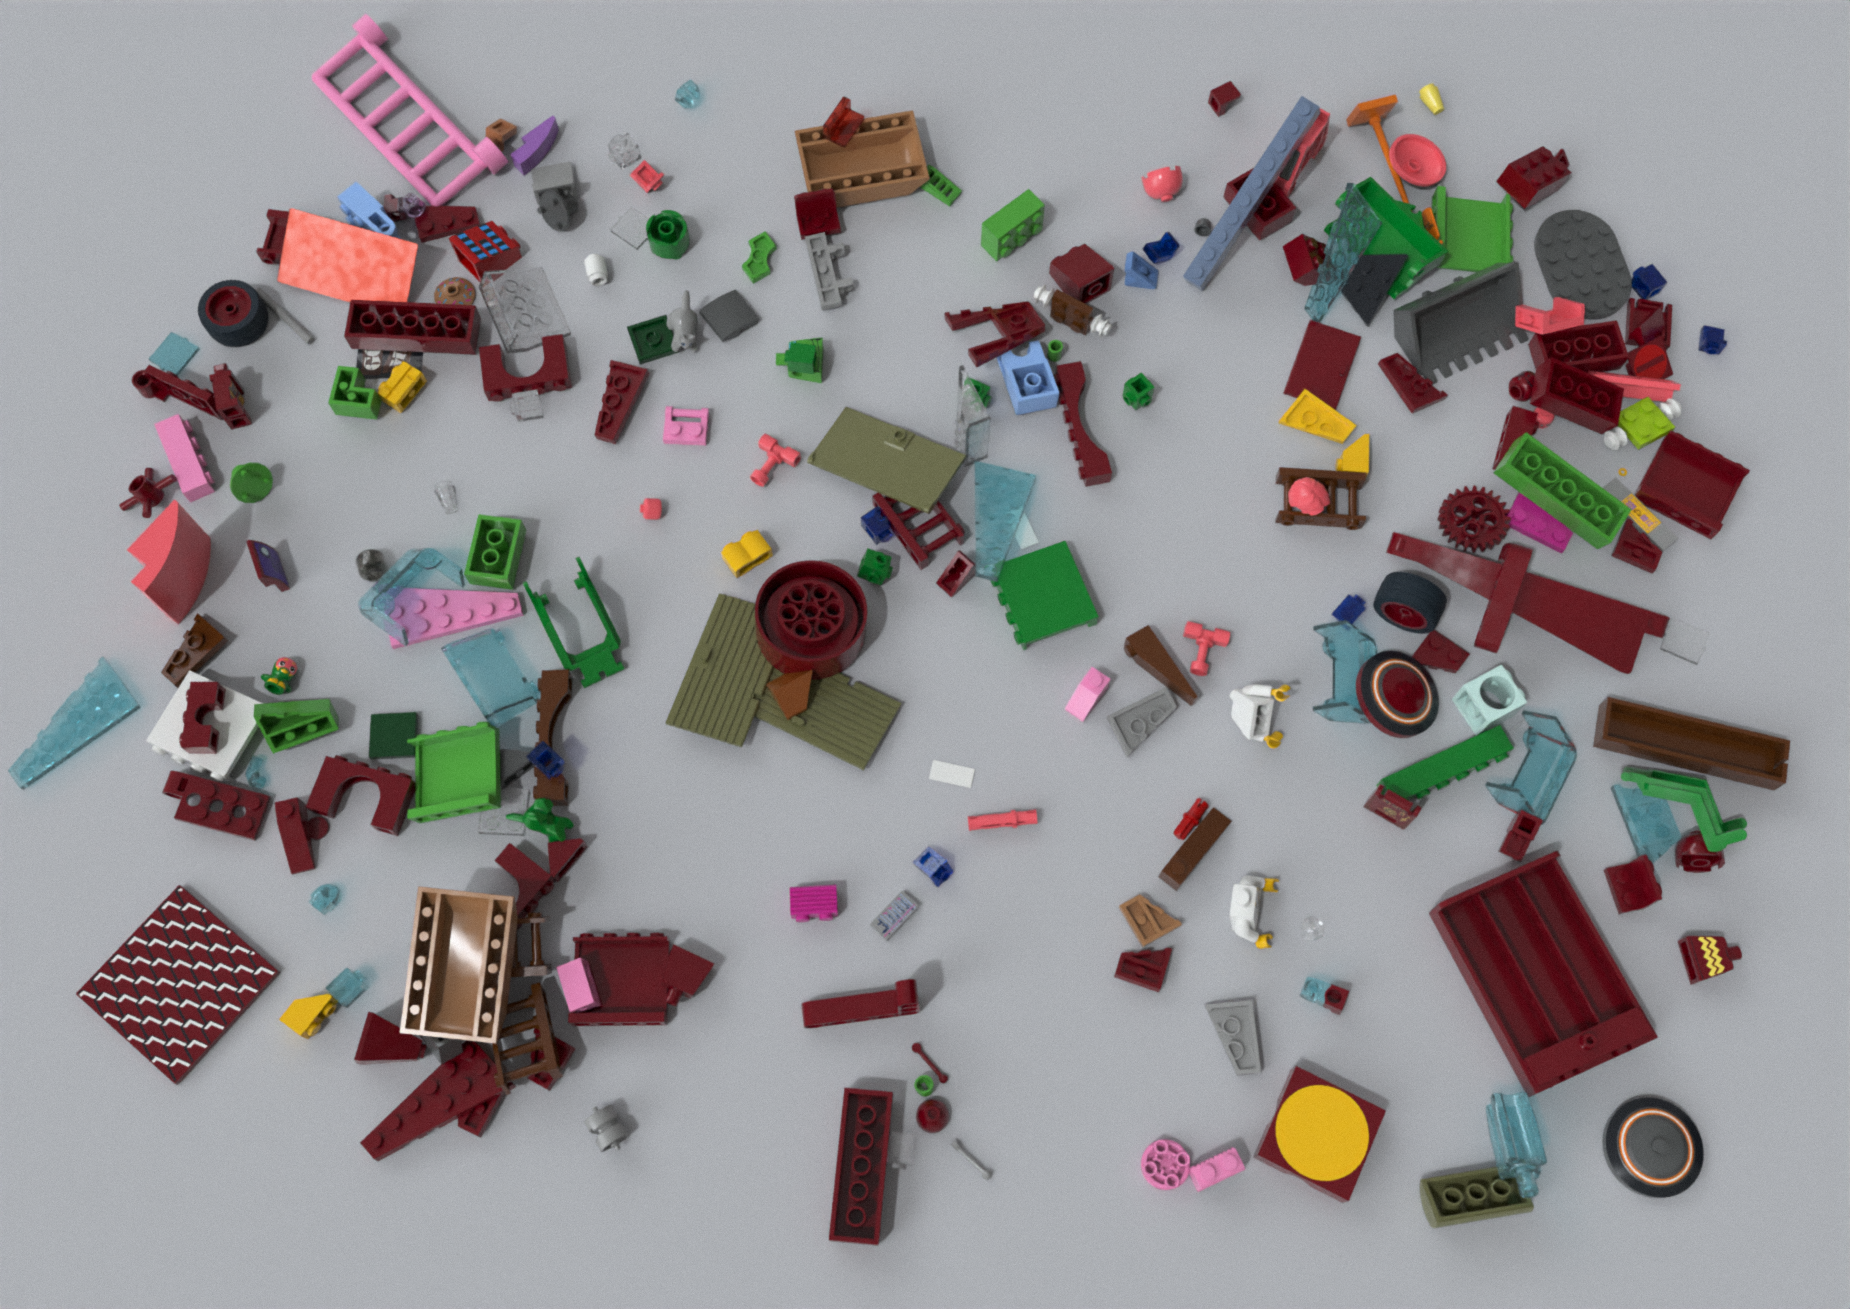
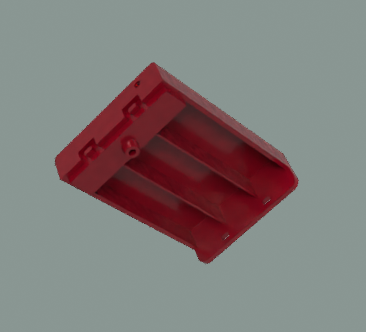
[1429,851,1658,1098]

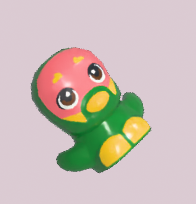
[261,657,298,695]

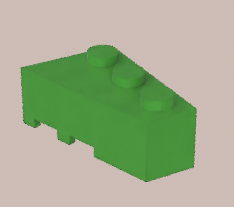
[253,699,339,754]

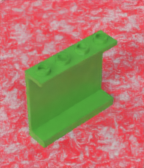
[1431,186,1513,272]

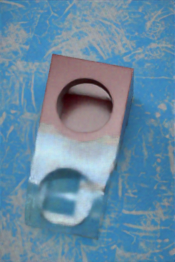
[1300,977,1349,1015]

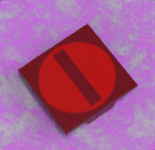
[1625,336,1673,379]

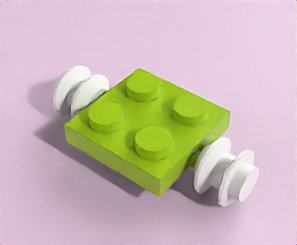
[1604,397,1681,450]

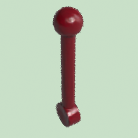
[912,1043,948,1084]

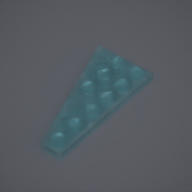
[1304,183,1382,322]

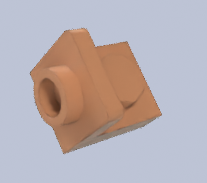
[485,118,517,152]

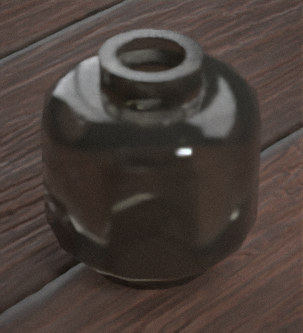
[355,549,387,582]

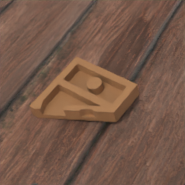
[1119,894,1182,948]

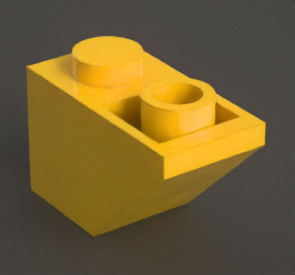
[279,994,339,1039]

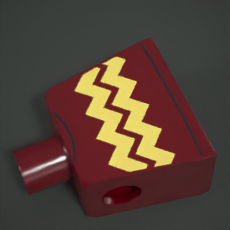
[1677,936,1742,985]

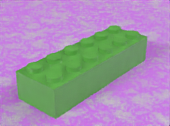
[1493,432,1632,549]

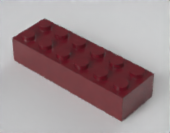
[344,300,481,355]
[829,1087,893,1246]

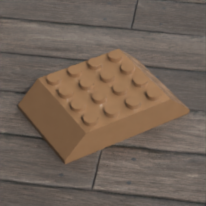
[795,110,929,207]
[400,886,518,1043]

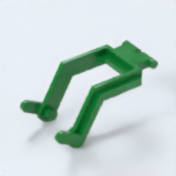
[523,557,624,688]
[1621,765,1747,852]

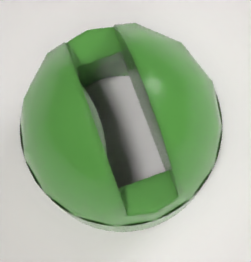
[914,1075,935,1097]

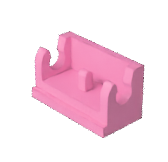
[556,958,601,1013]

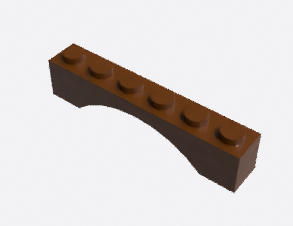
[533,670,573,806]

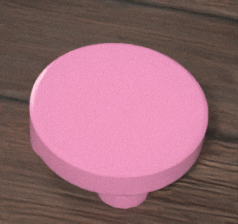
[1141,1139,1190,1190]

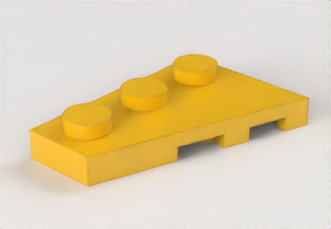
[1279,389,1357,444]

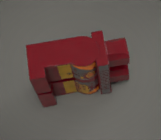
[209,363,252,430]

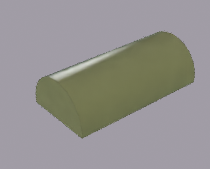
[1420,1164,1534,1228]

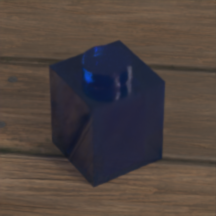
[1631,264,1667,300]

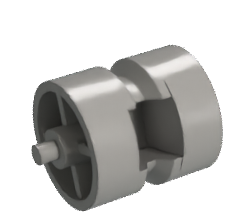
[584,1105,629,1152]

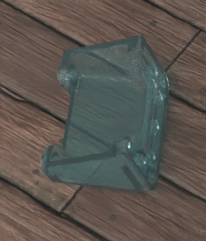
[441,627,540,727]

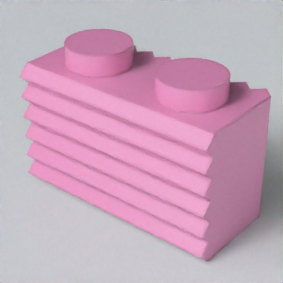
[1189,1147,1245,1192]

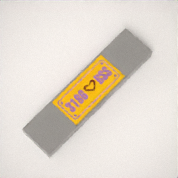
[1603,477,1678,552]

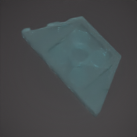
[1611,784,1681,863]

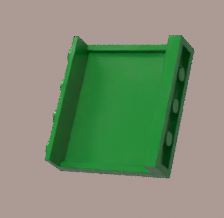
[989,541,1099,651]

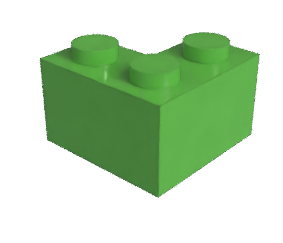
[328,366,382,420]

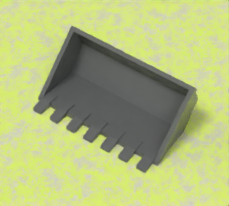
[1394,261,1529,385]

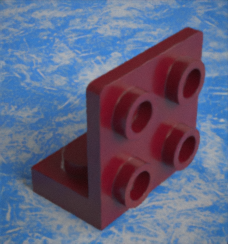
[1603,854,1662,915]

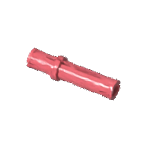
[968,809,1038,831]

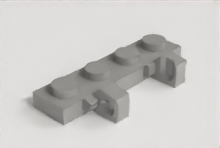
[805,232,854,311]

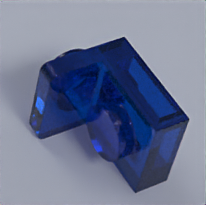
[1698,325,1727,355]
[1331,594,1367,629]
[913,846,953,887]

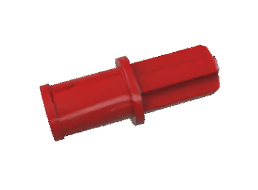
[1173,798,1209,840]

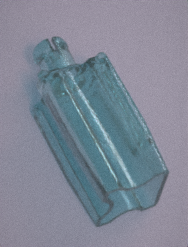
[1485,1092,1547,1198]

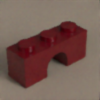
[179,682,226,754]

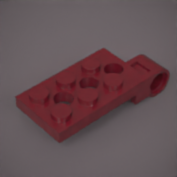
[132,365,223,421]
[162,771,271,841]

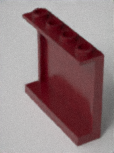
[1634,430,1750,539]
[568,933,670,1026]

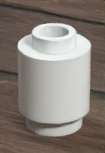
[584,254,608,286]

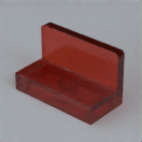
[823,96,864,148]

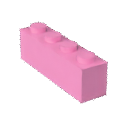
[154,414,215,502]

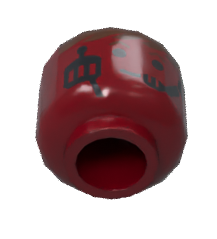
[1509,371,1535,402]

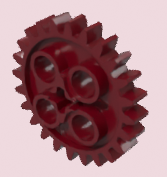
[1437,485,1511,553]

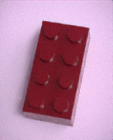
[1528,320,1629,373]
[1530,357,1624,434]

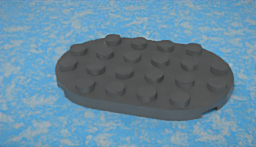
[1534,210,1632,320]

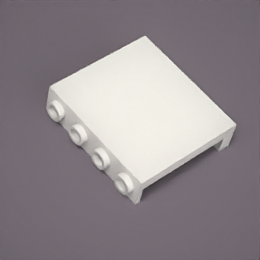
[146,670,263,783]

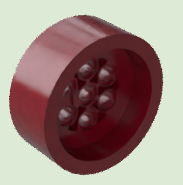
[755,560,867,680]

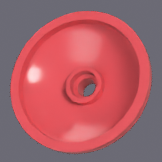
[1389,134,1446,187]

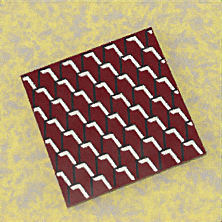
[76,885,281,1085]

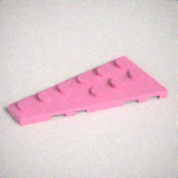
[380,587,524,649]

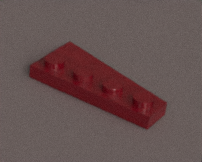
[594,360,650,444]

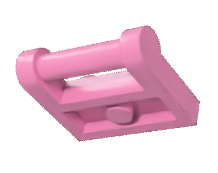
[663,406,709,446]

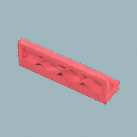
[1588,370,1681,402]

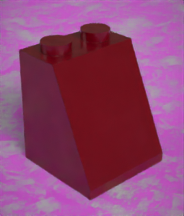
[1049,243,1114,304]

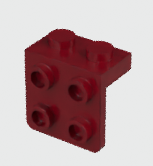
[794,188,841,240]

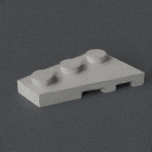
[1106,687,1177,757]
[1205,1000,1261,1076]

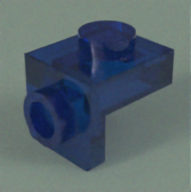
[1143,232,1180,264]

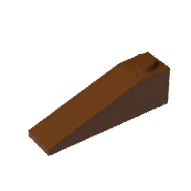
[1124,625,1198,706]
[1158,807,1232,891]

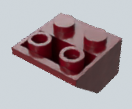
[1282,234,1336,286]

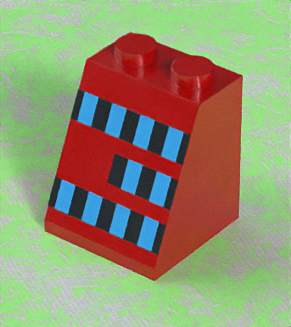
[449,221,522,286]

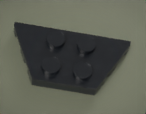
[1341,254,1408,327]

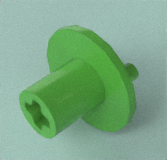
[230,462,273,503]

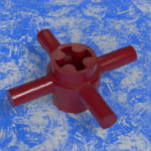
[119,467,177,518]

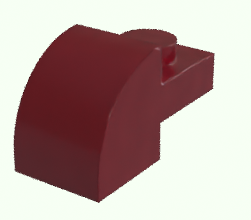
[1498,810,1543,862]

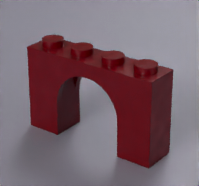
[479,334,572,402]
[306,755,415,836]
[494,843,556,930]

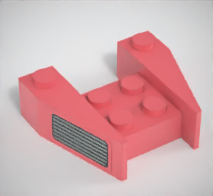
[1275,108,1330,197]

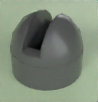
[1194,218,1211,236]

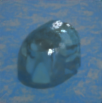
[675,80,701,108]
[308,884,342,915]

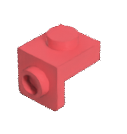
[630,160,664,193]

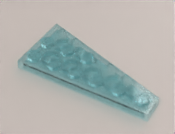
[974,461,1036,582]
[8,656,141,790]

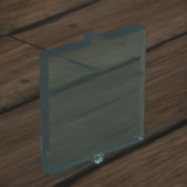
[149,332,200,376]

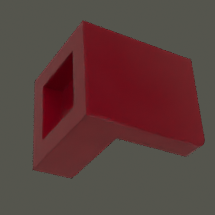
[1208,81,1241,117]

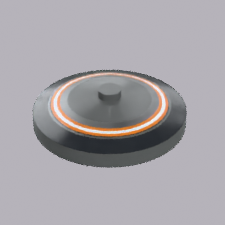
[1602,1097,1704,1198]

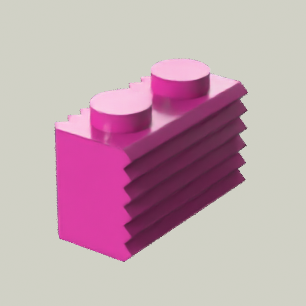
[790,885,838,922]

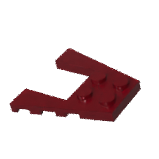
[944,301,1045,368]

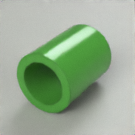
[1047,340,1063,362]

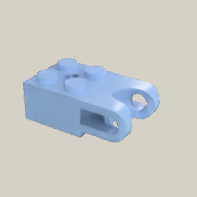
[337,182,401,239]
[997,340,1059,415]

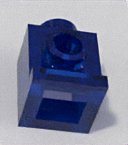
[861,506,893,545]
[526,741,565,779]

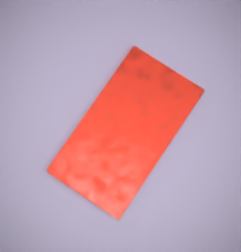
[277,208,418,302]

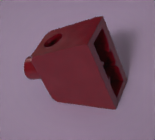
[661,945,714,1007]

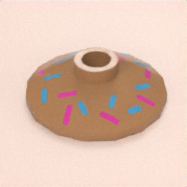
[434,277,475,305]

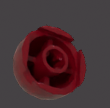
[1675,831,1725,873]

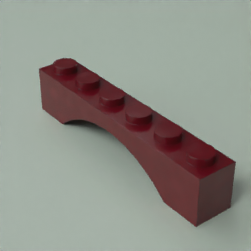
[1053,361,1112,487]

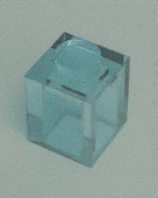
[325,968,369,1008]

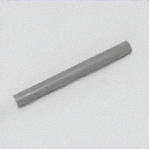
[256,288,314,345]

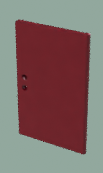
[1283,320,1361,410]

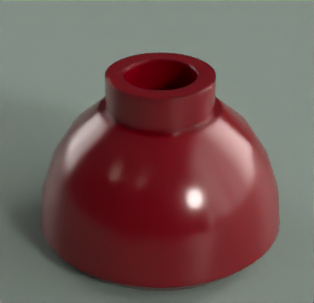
[916,1099,949,1133]

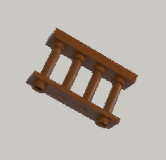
[1275,467,1366,530]
[511,912,552,977]
[492,982,563,1095]

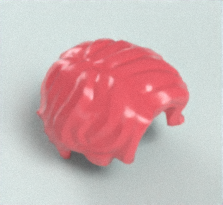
[1288,477,1330,516]

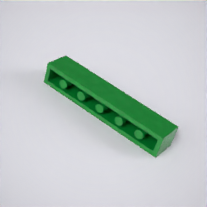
[1376,725,1514,801]

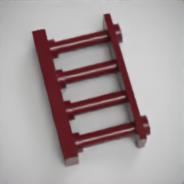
[872,493,965,570]

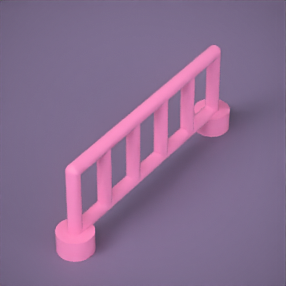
[312,14,508,206]

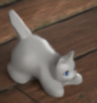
[667,290,698,353]

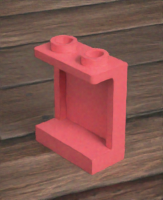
[1515,297,1585,335]

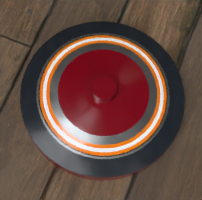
[1356,651,1439,738]

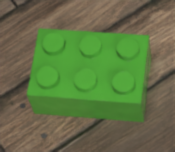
[981,189,1045,262]
[464,514,527,590]

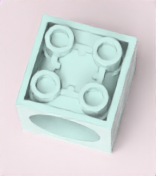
[1452,665,1527,736]

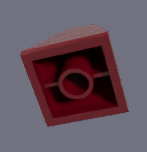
[354,1012,427,1065]

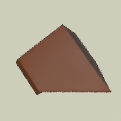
[766,670,813,720]

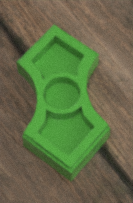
[742,231,777,284]

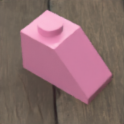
[1065,667,1111,722]

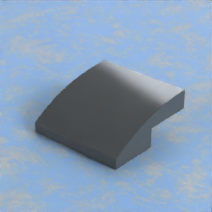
[699,289,759,342]

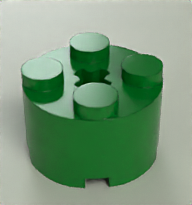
[646,210,690,260]

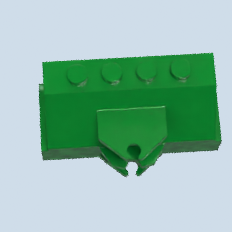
[1324,177,1449,299]

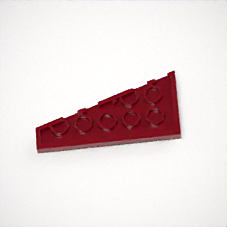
[360,1040,517,1161]

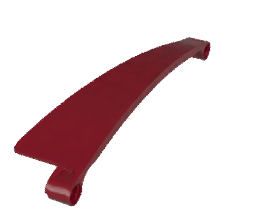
[1386,532,1670,674]

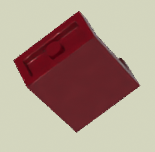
[256,209,290,265]

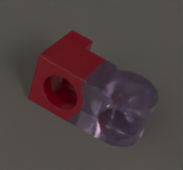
[384,193,426,222]

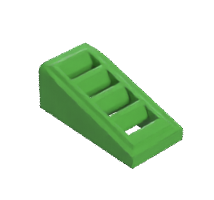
[920,164,962,207]

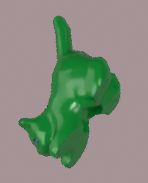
[506,798,574,843]

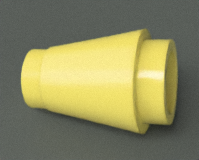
[1419,83,1445,115]

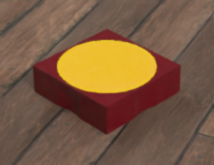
[1253,1066,1386,1203]

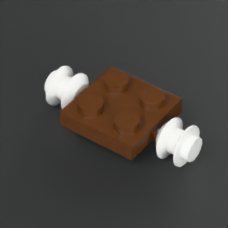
[1033,284,1112,338]

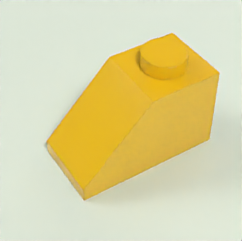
[1335,434,1369,477]

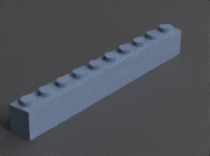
[1183,96,1321,291]

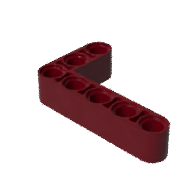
[1474,543,1532,654]
[801,979,920,1028]

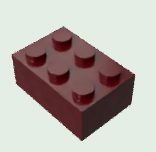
[1496,146,1572,209]
[1223,168,1296,241]

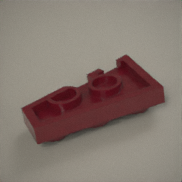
[411,205,480,243]
[1378,353,1448,413]

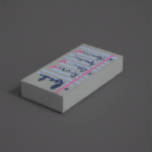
[870,891,919,941]

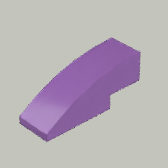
[510,115,559,176]

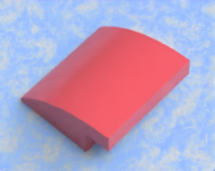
[127,499,211,625]

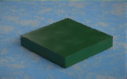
[627,315,679,365]
[369,712,418,760]

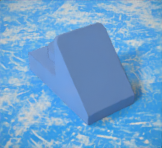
[1125,251,1158,289]

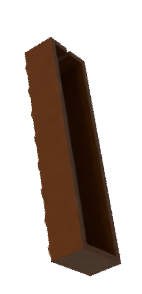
[1593,697,1790,791]

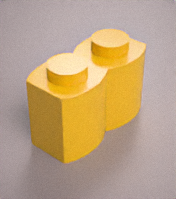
[721,530,773,578]

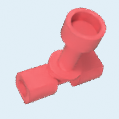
[750,433,801,487]
[1183,621,1230,676]

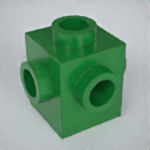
[1122,372,1155,411]
[857,548,893,585]

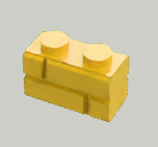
[377,361,427,413]

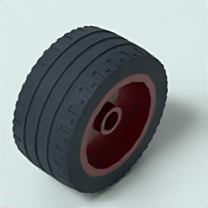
[198,280,269,347]
[1373,572,1447,634]

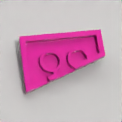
[1507,492,1573,554]

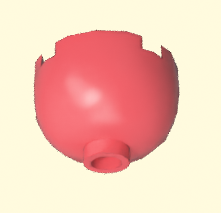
[1141,166,1183,202]

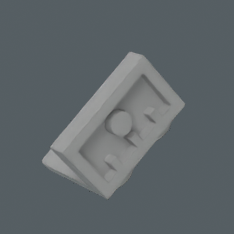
[531,162,578,205]

